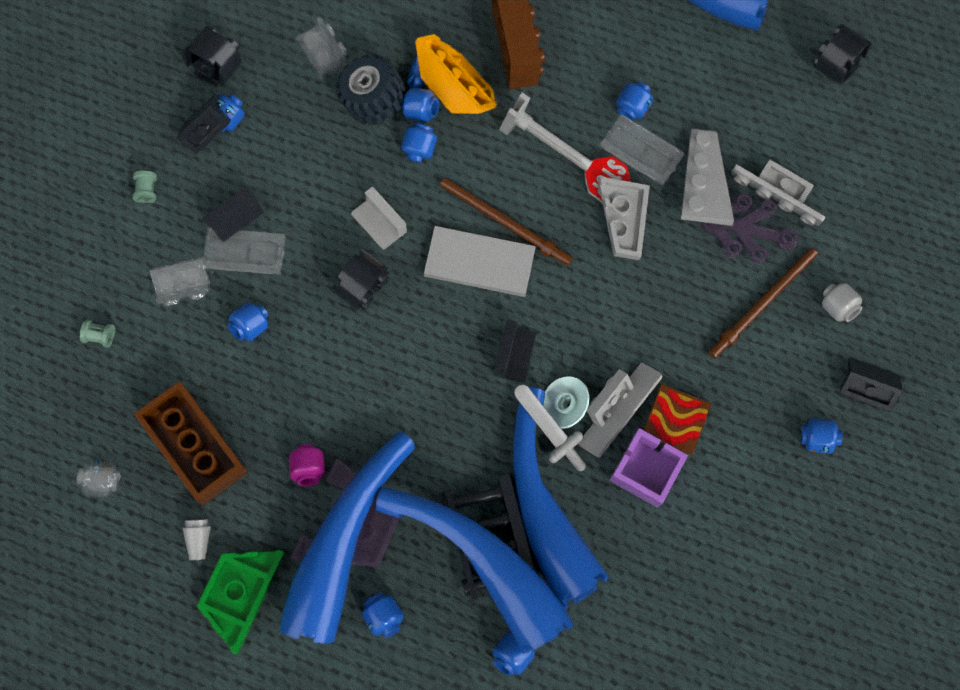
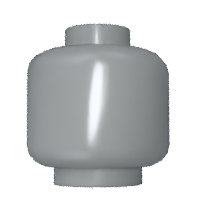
[822,283,862,322]

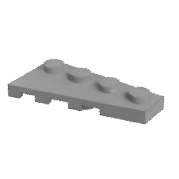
[681,129,734,226]

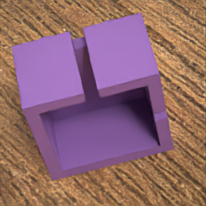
[609,428,688,507]

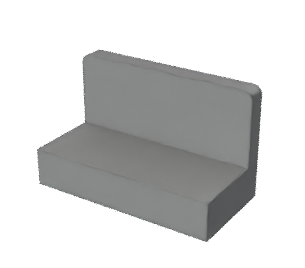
[351,186,407,250]

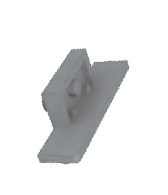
[731,160,825,226]
[578,362,662,458]

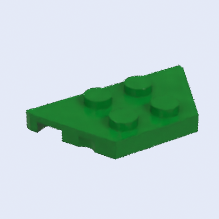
[197,550,285,654]

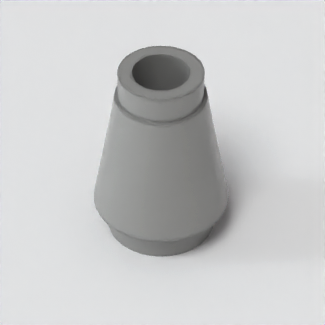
[182,519,211,560]

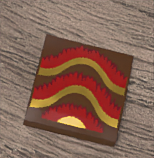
[643,383,712,455]

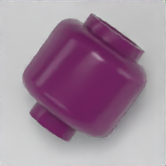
[289,444,325,487]

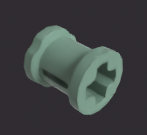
[132,171,157,203]
[80,319,115,348]

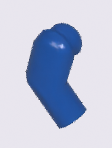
[407,54,424,89]

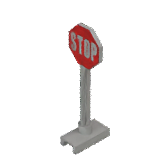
[499,92,631,202]

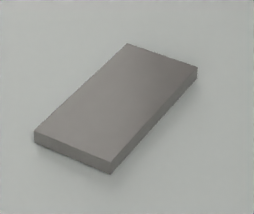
[424,226,536,297]

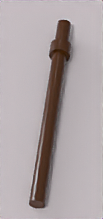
[440,178,573,266]
[708,248,818,359]

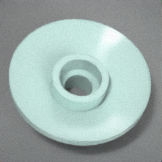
[544,377,589,429]

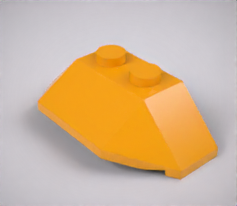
[416,34,497,114]

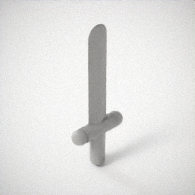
[515,385,586,471]

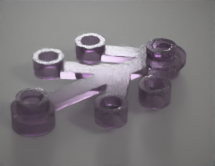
[700,194,799,264]

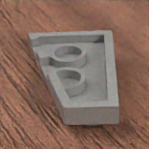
[598,176,650,260]

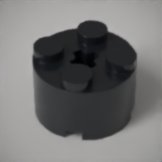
[813,23,872,85]
[182,26,242,87]
[331,249,390,311]

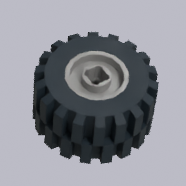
[336,54,406,125]

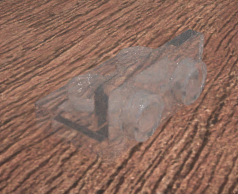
[296,17,347,79]
[150,257,211,306]

